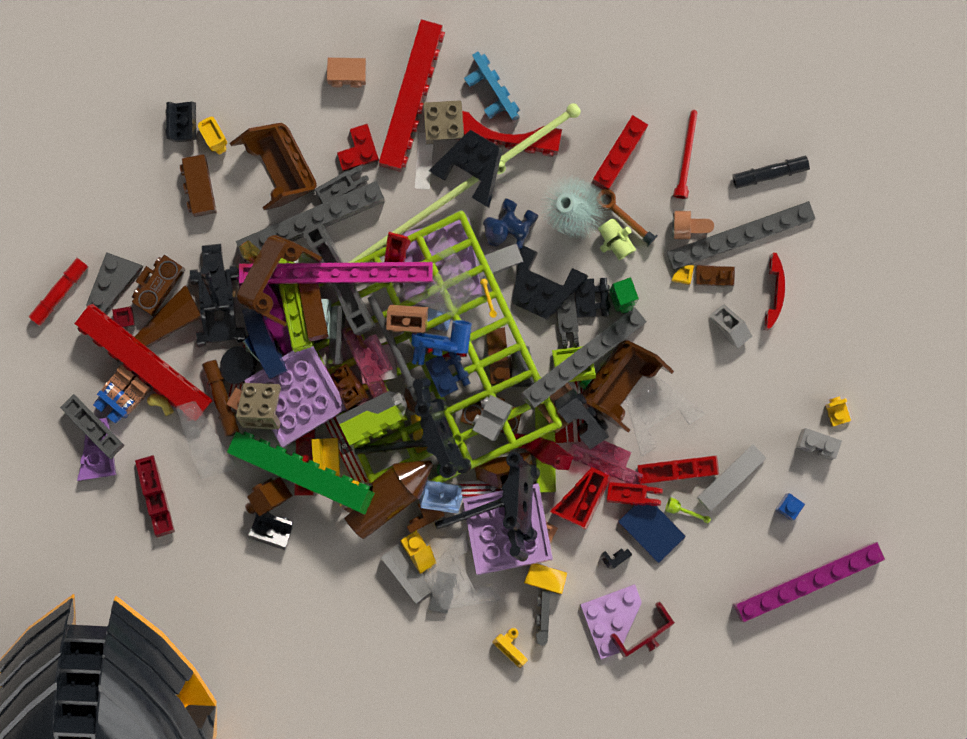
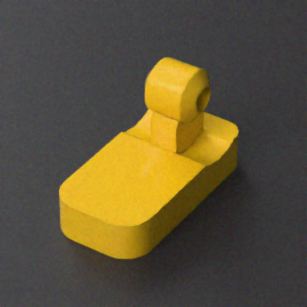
[198,117,228,155]
[492,628,528,668]

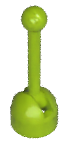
[665,497,711,523]

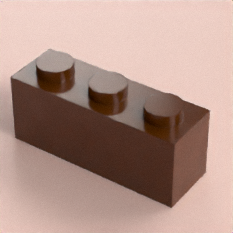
[180,154,217,217]

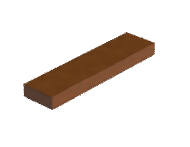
[299,283,329,342]

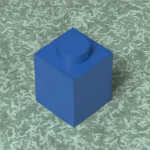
[775,493,805,521]

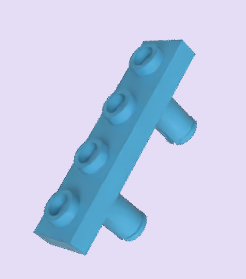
[464,51,520,121]

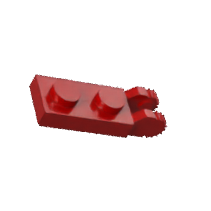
[607,482,663,506]

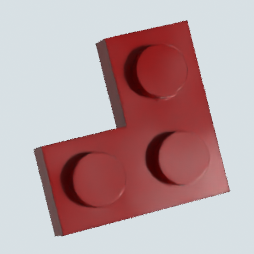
[337,123,379,171]

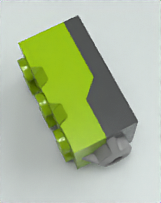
[336,391,408,447]

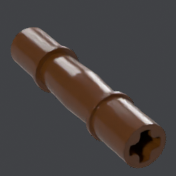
[202,360,240,437]

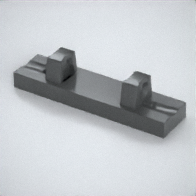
[60,394,125,459]

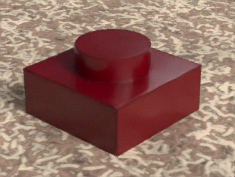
[112,306,135,328]

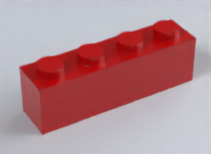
[591,115,648,190]

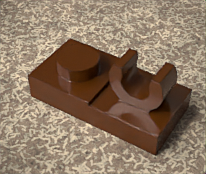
[696,265,735,286]

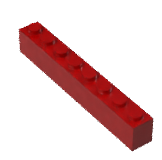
[379,19,445,172]
[74,304,213,421]

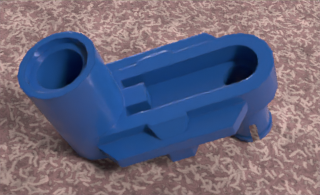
[411,320,472,365]

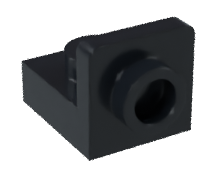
[601,548,632,569]

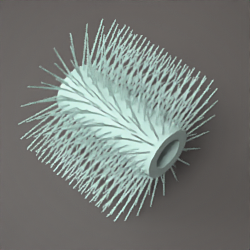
[540,175,609,239]

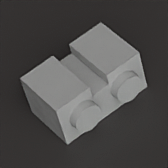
[472,395,513,441]
[796,428,842,460]

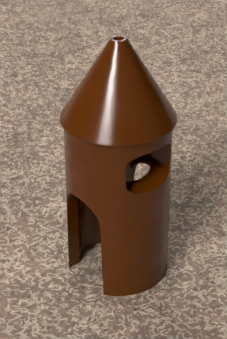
[340,460,433,539]

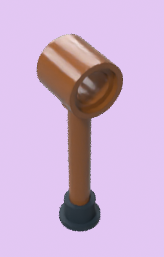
[596,189,658,247]

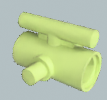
[598,219,636,260]

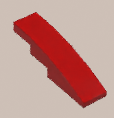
[638,456,720,484]

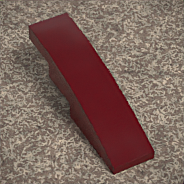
[135,455,175,537]

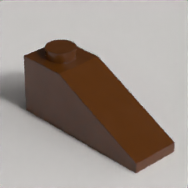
[486,327,510,386]

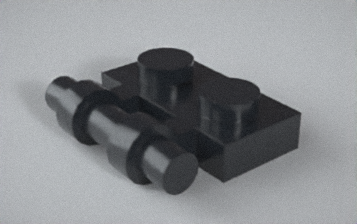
[575,278,611,318]

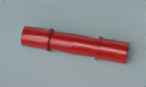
[28,257,89,326]

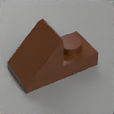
[407,503,445,533]

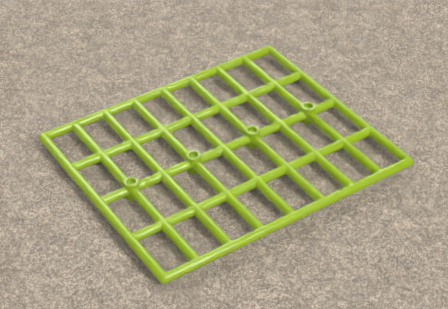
[312,211,562,483]

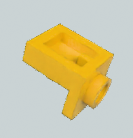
[825,396,851,427]

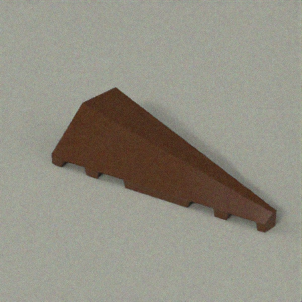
[116,285,201,362]

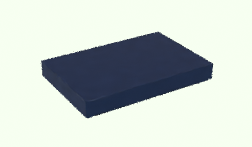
[618,497,686,563]

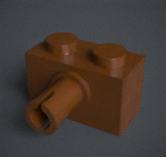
[245,477,293,516]

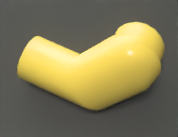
[147,393,174,416]

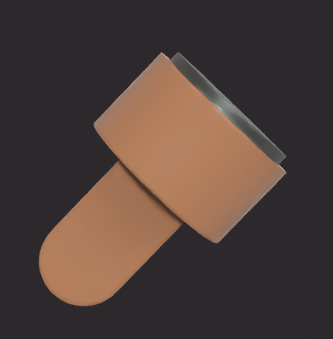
[672,211,714,240]

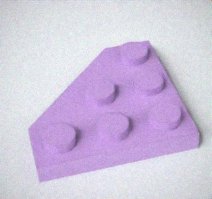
[580,584,642,659]

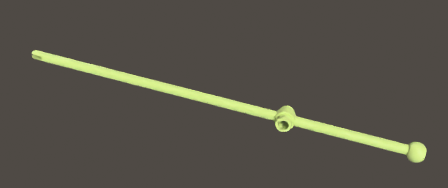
[348,103,581,263]

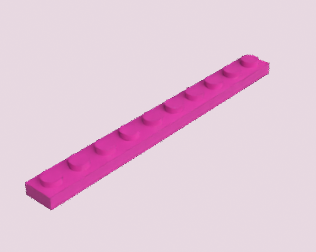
[239,262,433,284]

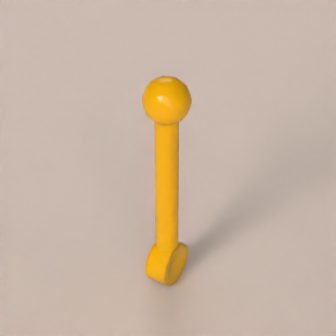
[480,279,497,318]

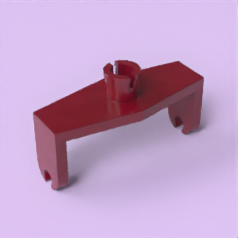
[514,433,573,470]
[610,602,675,657]

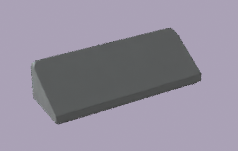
[328,306,345,364]

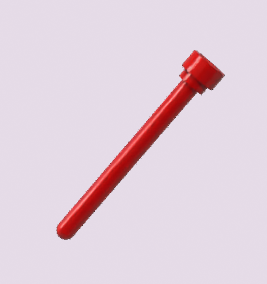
[673,110,698,199]

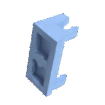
[419,480,463,514]

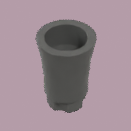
[510,346,534,387]

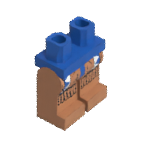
[93,364,151,424]

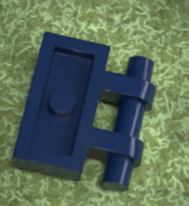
[425,352,471,398]

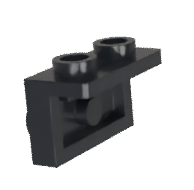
[165,101,196,143]
[248,512,293,550]

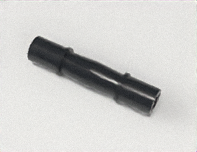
[732,155,810,189]

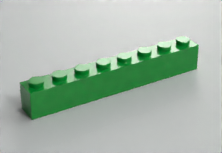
[226,431,375,515]

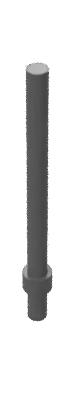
[367,295,418,402]

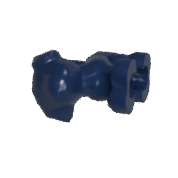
[483,198,538,251]

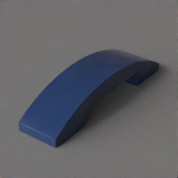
[242,308,287,379]

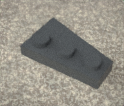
[86,252,143,313]

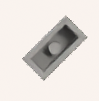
[709,304,753,348]

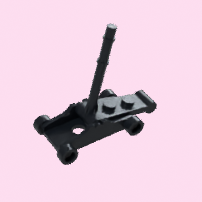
[190,244,246,347]
[354,378,471,478]
[435,452,540,562]

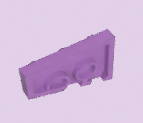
[77,418,117,481]

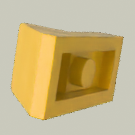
[400,530,437,574]

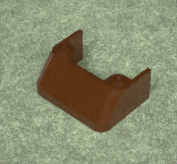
[229,123,317,210]
[237,235,322,328]
[582,340,674,433]

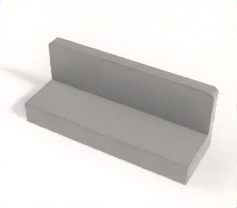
[380,544,433,603]

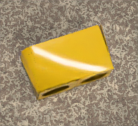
[524,563,567,595]

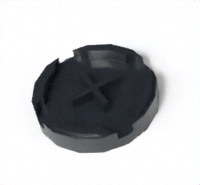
[220,346,257,385]

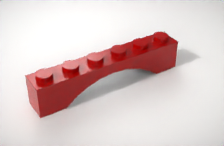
[455,111,562,157]

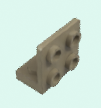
[424,100,464,145]
[236,383,281,430]

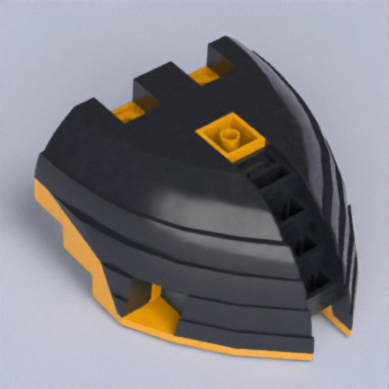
[0,594,217,739]

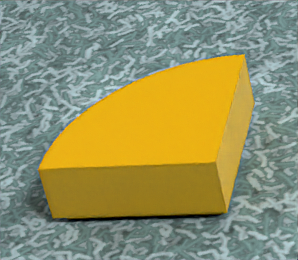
[671,265,694,285]

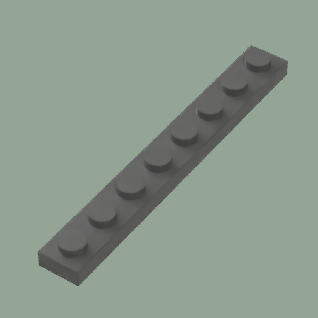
[667,201,816,270]
[520,307,647,410]

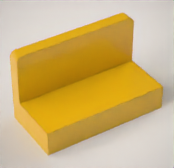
[312,438,340,476]

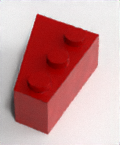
[550,467,611,530]

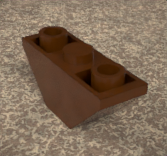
[331,363,369,410]
[475,451,533,488]

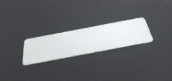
[415,132,433,189]

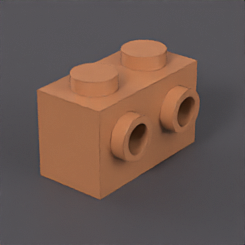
[327,57,366,88]
[386,305,428,333]

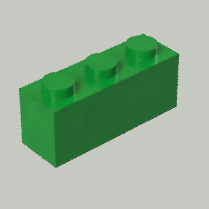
[609,277,639,314]

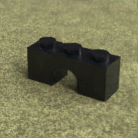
[555,388,609,450]

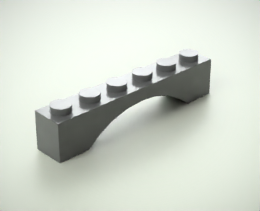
[303,223,376,336]

